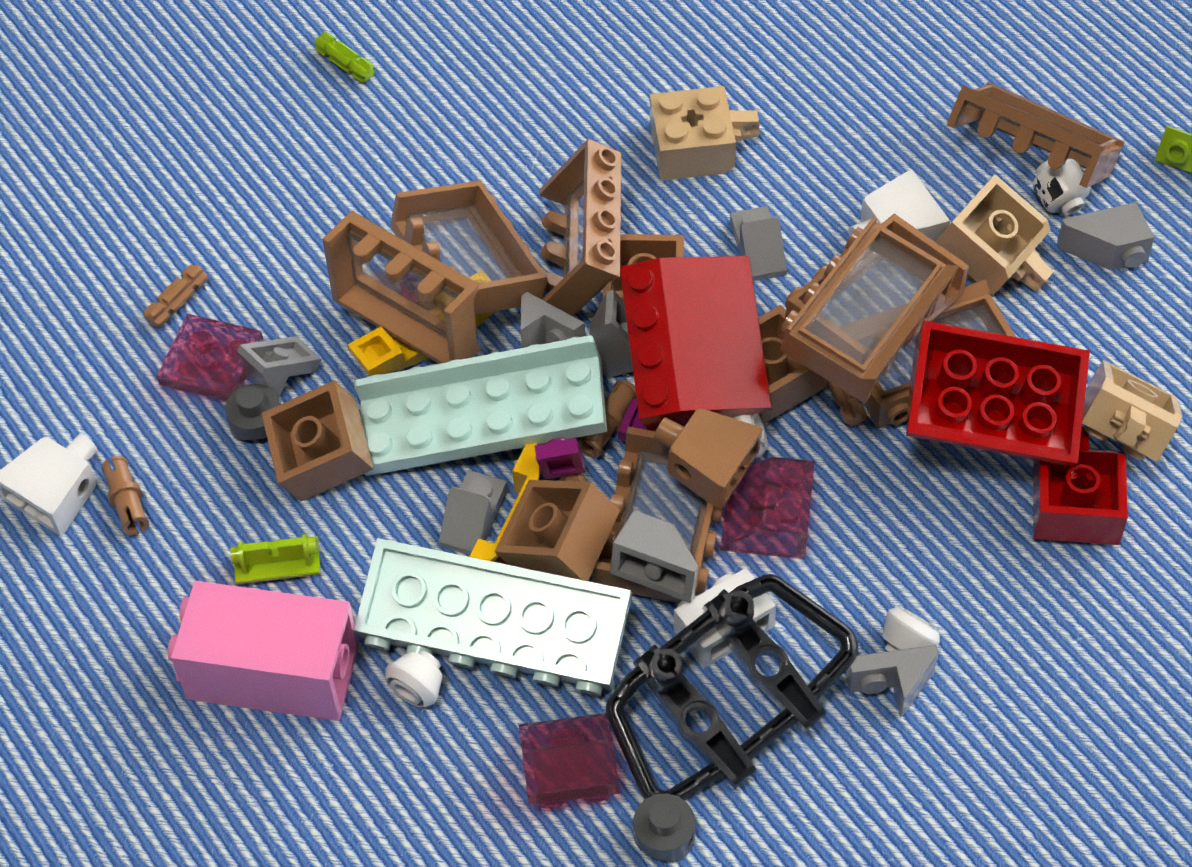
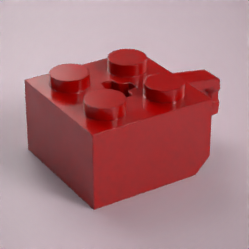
[1033,427,1128,545]

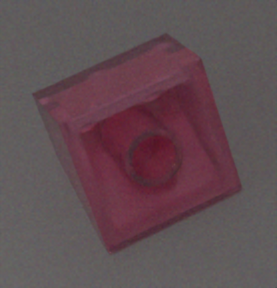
[720,457,815,559]
[518,713,620,808]

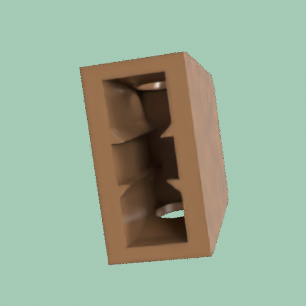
[654,408,763,510]

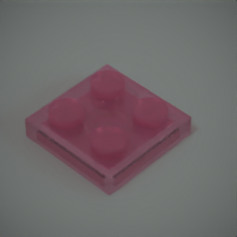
[157,314,263,401]

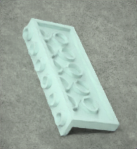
[354,335,607,476]
[354,538,632,696]

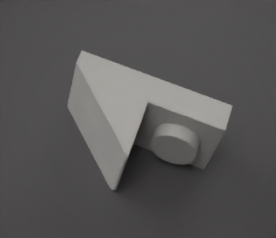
[730,206,787,281]
[521,292,586,348]
[237,336,322,398]
[438,470,508,555]
[846,645,938,717]

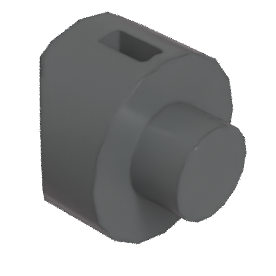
[225,384,280,440]
[633,793,695,862]

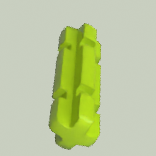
[314,32,375,83]

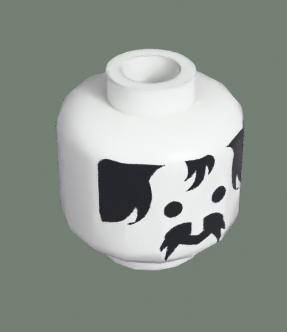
[1033,159,1091,216]

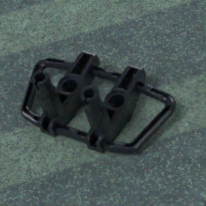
[606,574,858,801]

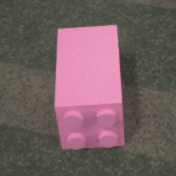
[168,580,359,721]

